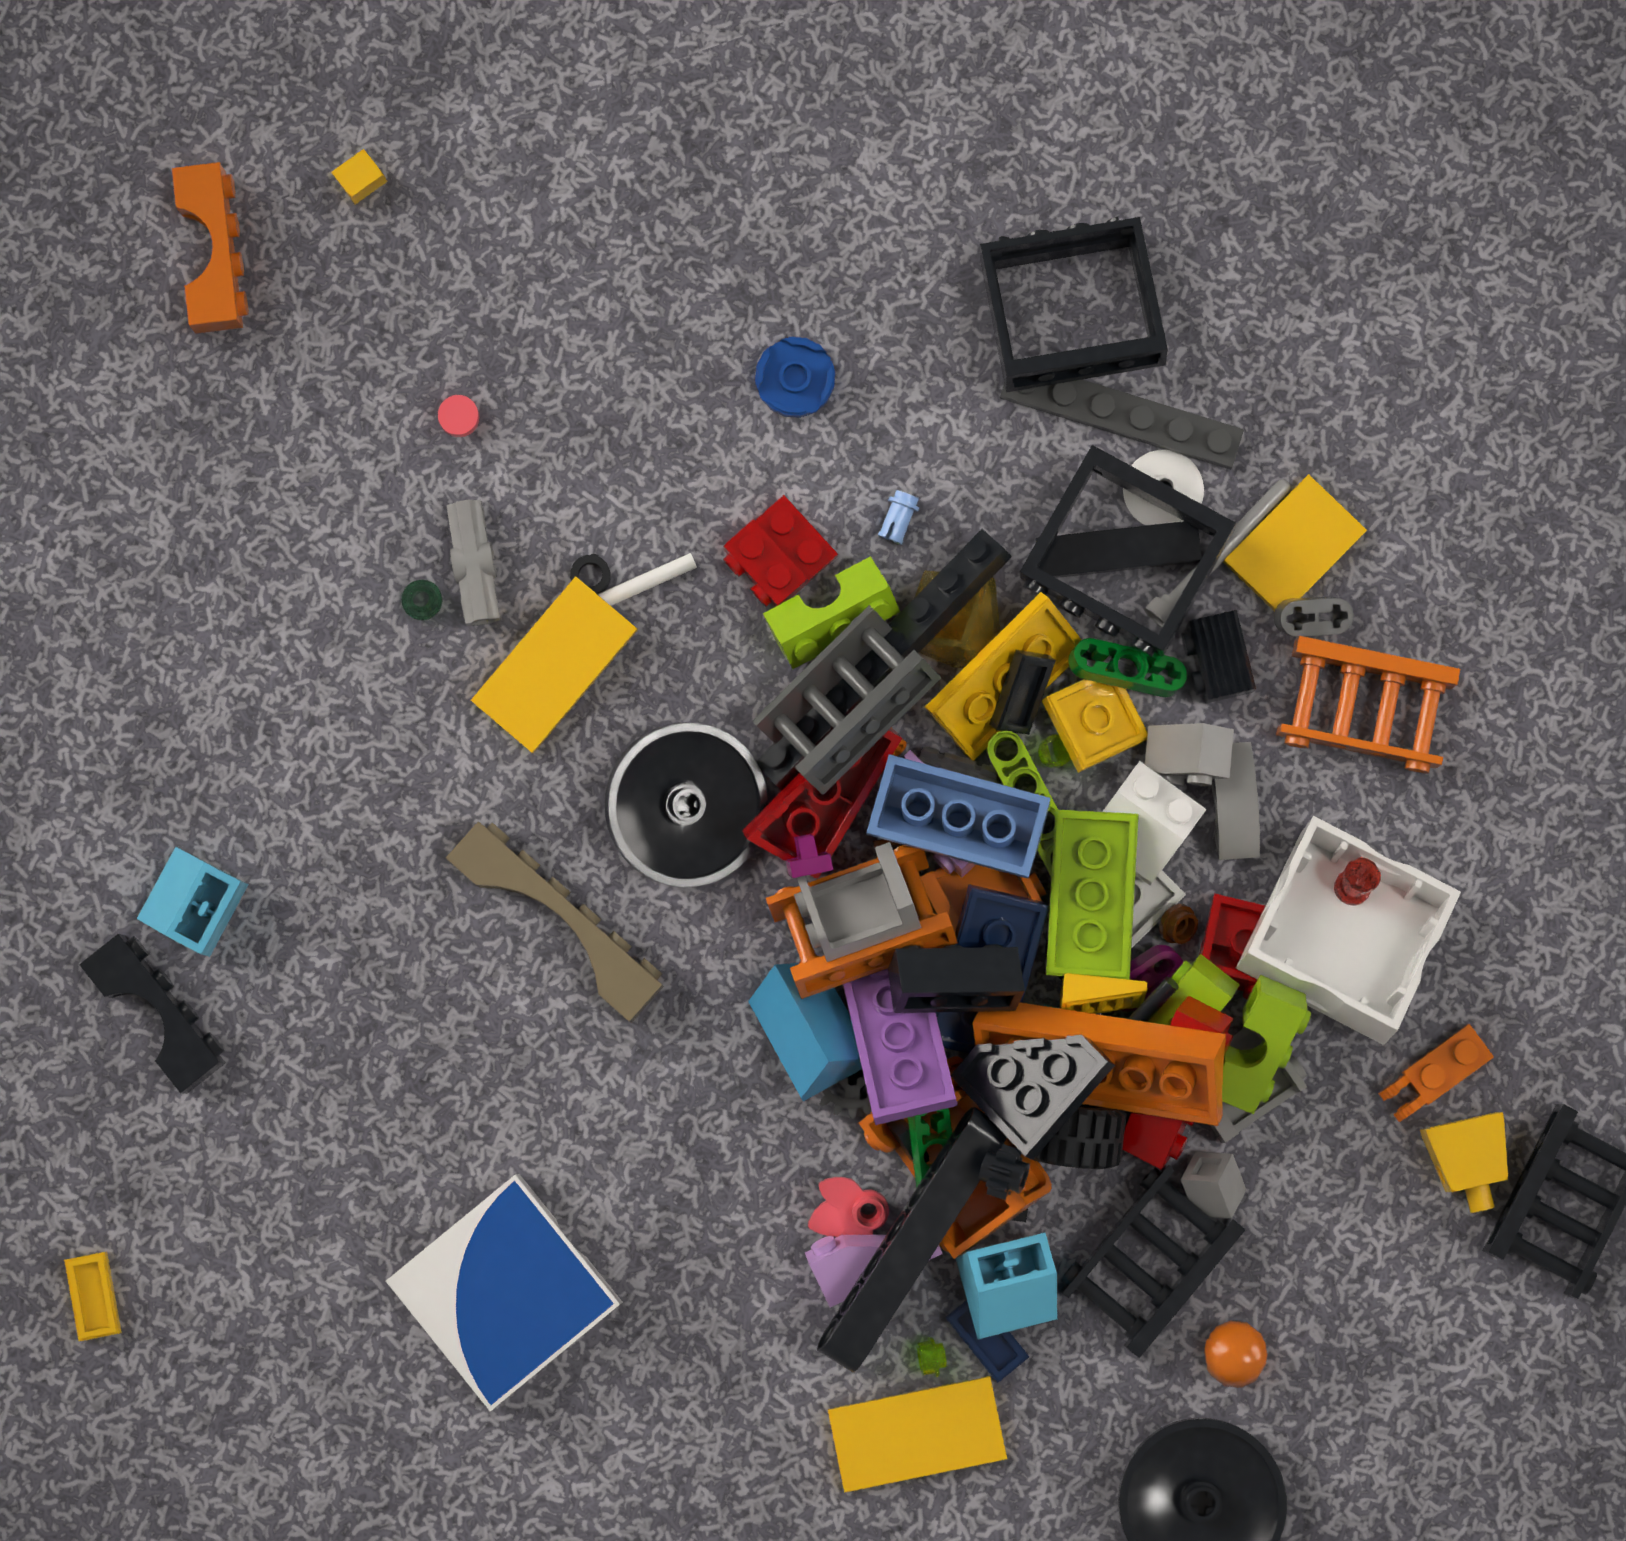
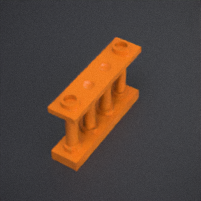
[1276,636,1460,773]
[766,845,958,999]

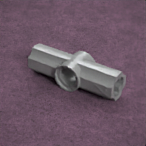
[446,499,501,626]

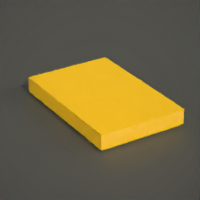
[1223,474,1367,612]

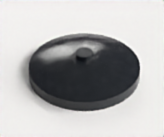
[604,722,768,887]
[1118,1418,1287,1541]

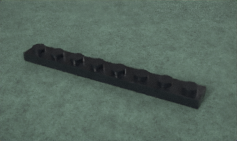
[756,529,1012,790]

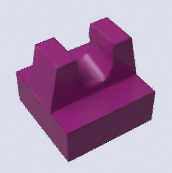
[786,834,833,878]

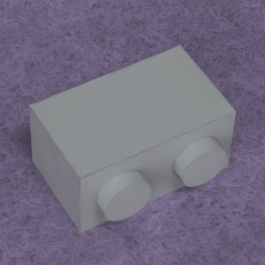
[1145,723,1234,787]

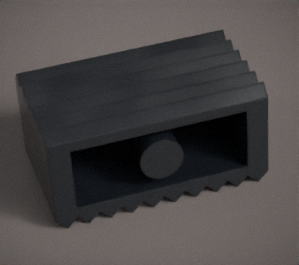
[1181,610,1256,704]

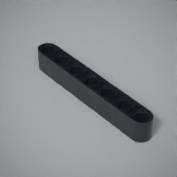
[817,1107,1007,1372]

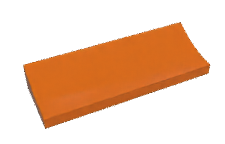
[973,1002,1226,1126]

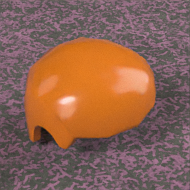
[1204,1320,1267,1388]

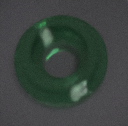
[401,580,443,621]

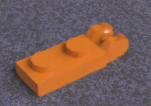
[1378,1024,1494,1122]

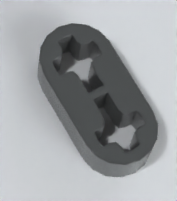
[1274,596,1354,637]

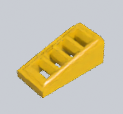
[1059,973,1147,1014]

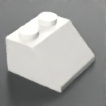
[1102,761,1206,885]

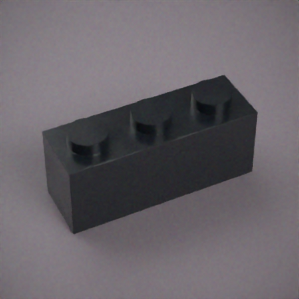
[888,944,1025,1013]

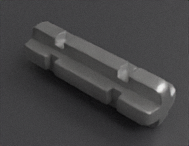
[919,746,998,783]

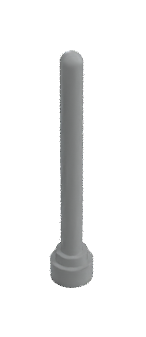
[1144,479,1291,628]

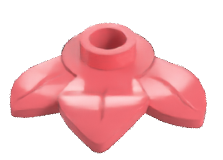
[808,1177,889,1237]

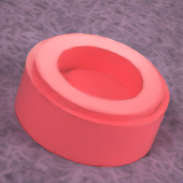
[438,395,479,437]

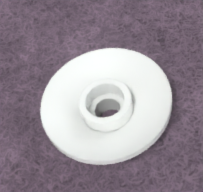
[1123,450,1204,526]

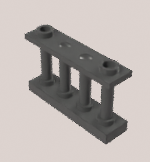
[752,605,941,794]

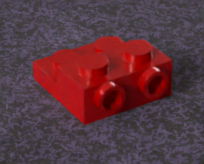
[723,495,838,607]
[1199,893,1265,999]

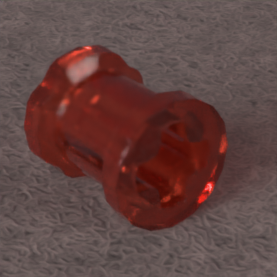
[1334,857,1381,906]

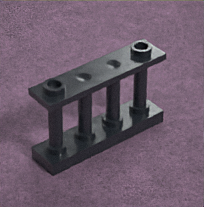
[1482,1104,1626,1299]
[1060,1165,1245,1358]

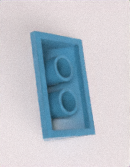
[748,963,862,1101]

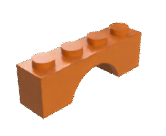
[172,162,249,334]

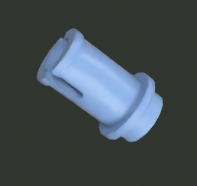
[878,490,919,545]

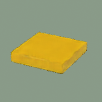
[1041,669,1148,773]

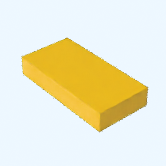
[64,1251,122,1341]

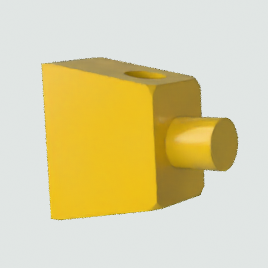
[1420,1112,1508,1213]

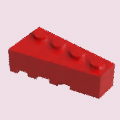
[742,728,902,879]

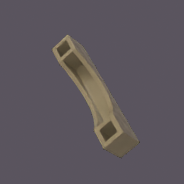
[446,821,664,1023]

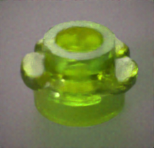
[916,1337,947,1378]

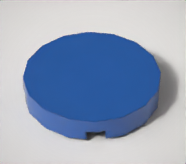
[755,337,835,418]

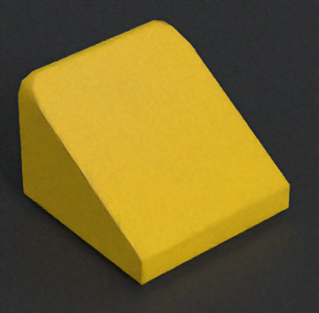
[331,149,387,205]

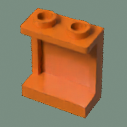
[921,865,1046,932]

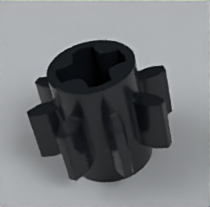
[979,1144,1030,1200]

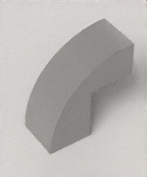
[1211,742,1260,860]

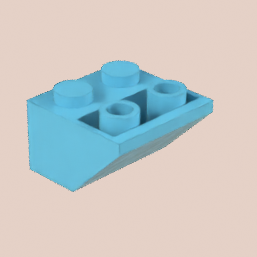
[137,847,249,957]
[956,1233,1057,1340]

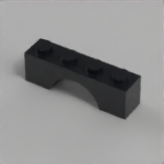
[79,934,226,1094]

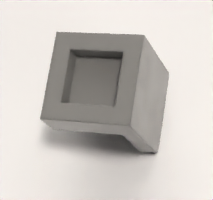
[1181,1151,1246,1219]

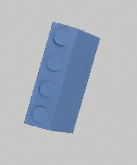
[866,754,1050,878]

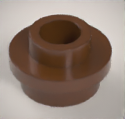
[1159,904,1198,944]

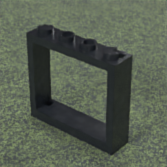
[980,217,1168,392]
[1019,445,1236,657]

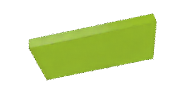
[1046,809,1139,980]

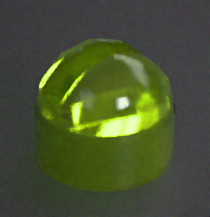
[1038,734,1071,768]

